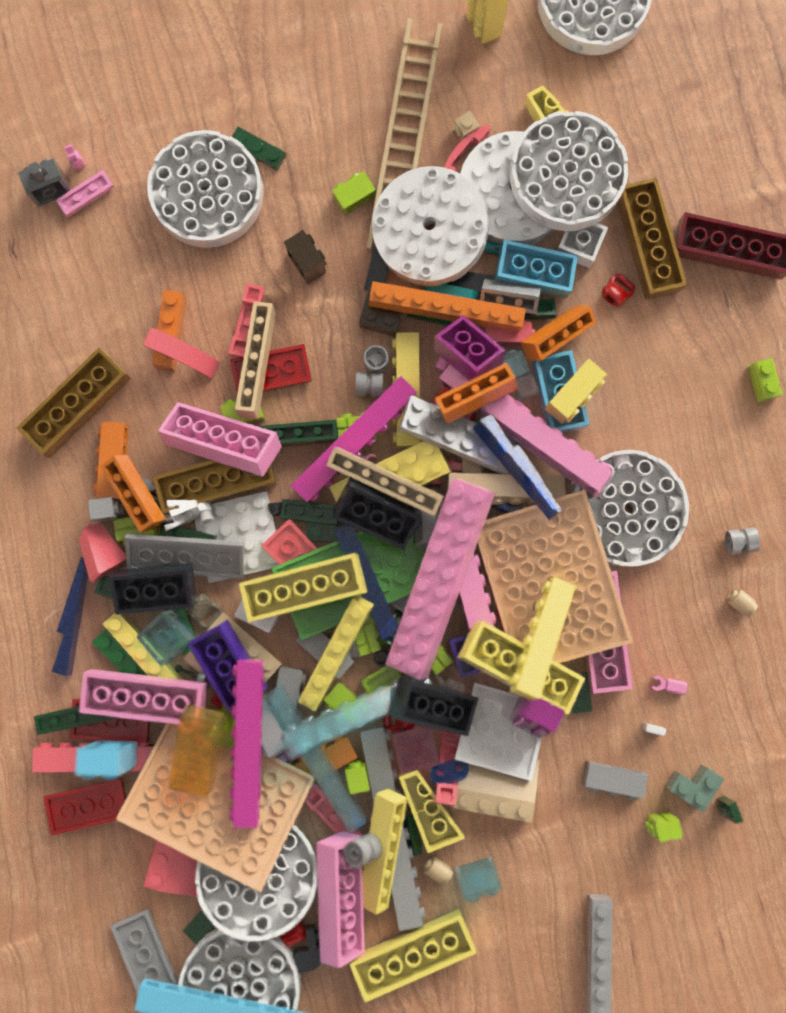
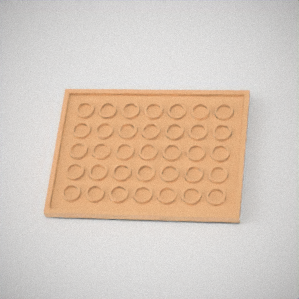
[478,490,633,663]
[116,723,316,892]

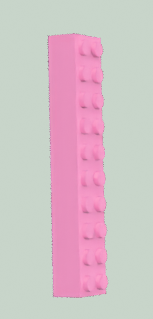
[439,364,613,499]
[385,478,495,680]

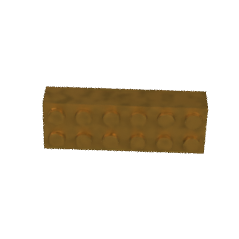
[618,177,687,300]
[16,347,131,458]
[153,460,277,515]

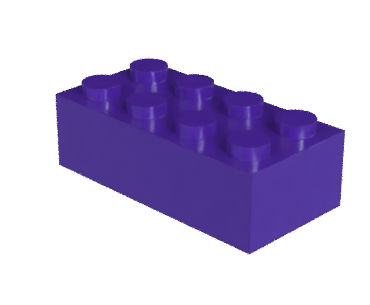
[187,620,268,712]

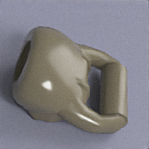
[186,594,223,629]

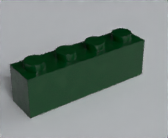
[259,419,338,447]

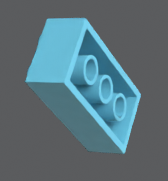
[494,240,578,298]
[532,350,589,433]
[76,740,138,779]

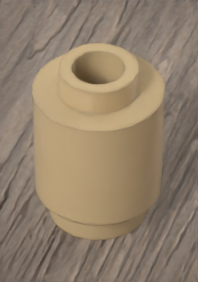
[727,589,758,617]
[423,856,453,885]

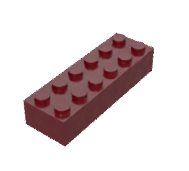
[675,212,786,280]

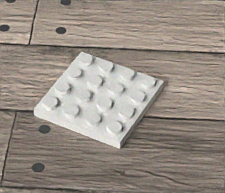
[194,491,279,584]
[454,683,542,781]

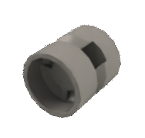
[364,345,389,374]
[355,372,383,398]
[725,527,760,555]
[344,833,382,868]

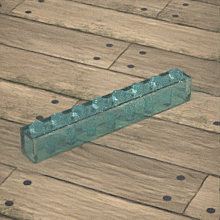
[281,675,432,759]
[263,684,367,833]

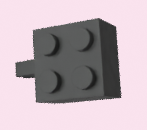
[18,158,71,207]

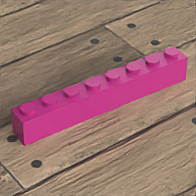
[291,376,417,502]
[229,660,264,828]

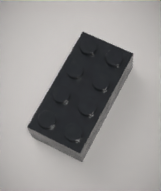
[333,477,422,550]
[109,563,198,614]
[389,676,479,736]

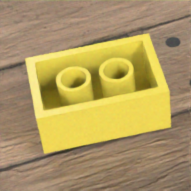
[544,359,607,425]

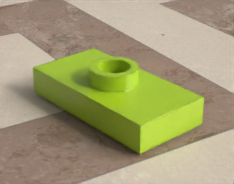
[360,665,403,698]

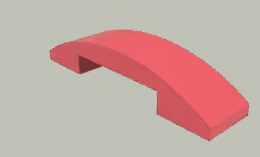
[445,125,491,172]
[228,283,265,358]
[143,327,219,379]
[435,730,460,806]
[305,782,363,836]

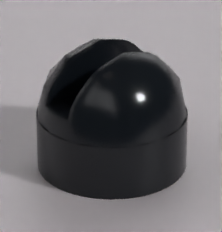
[268,502,282,516]
[374,650,388,667]

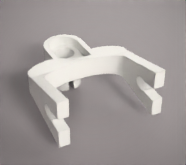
[164,500,214,532]

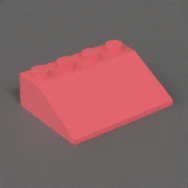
[144,840,198,897]

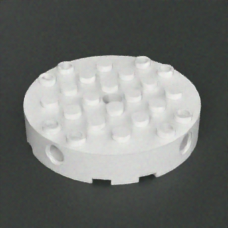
[538,0,652,55]
[510,111,628,231]
[147,130,263,248]
[460,131,570,245]
[372,166,488,286]
[571,450,689,567]
[195,825,318,941]
[178,928,301,1010]

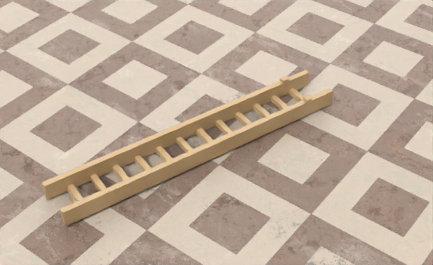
[367,18,442,253]

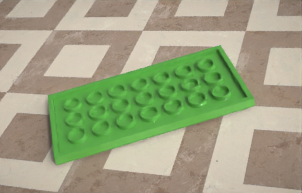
[272,531,427,641]

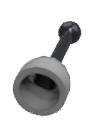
[175,665,212,689]

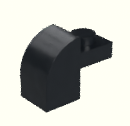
[293,923,322,974]

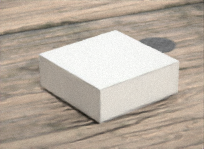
[641,722,666,736]

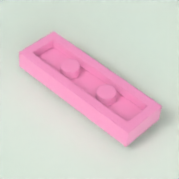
[56,170,115,217]

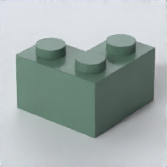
[664,765,724,813]

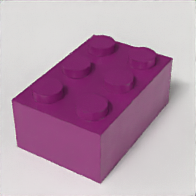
[434,315,505,381]
[509,697,565,738]

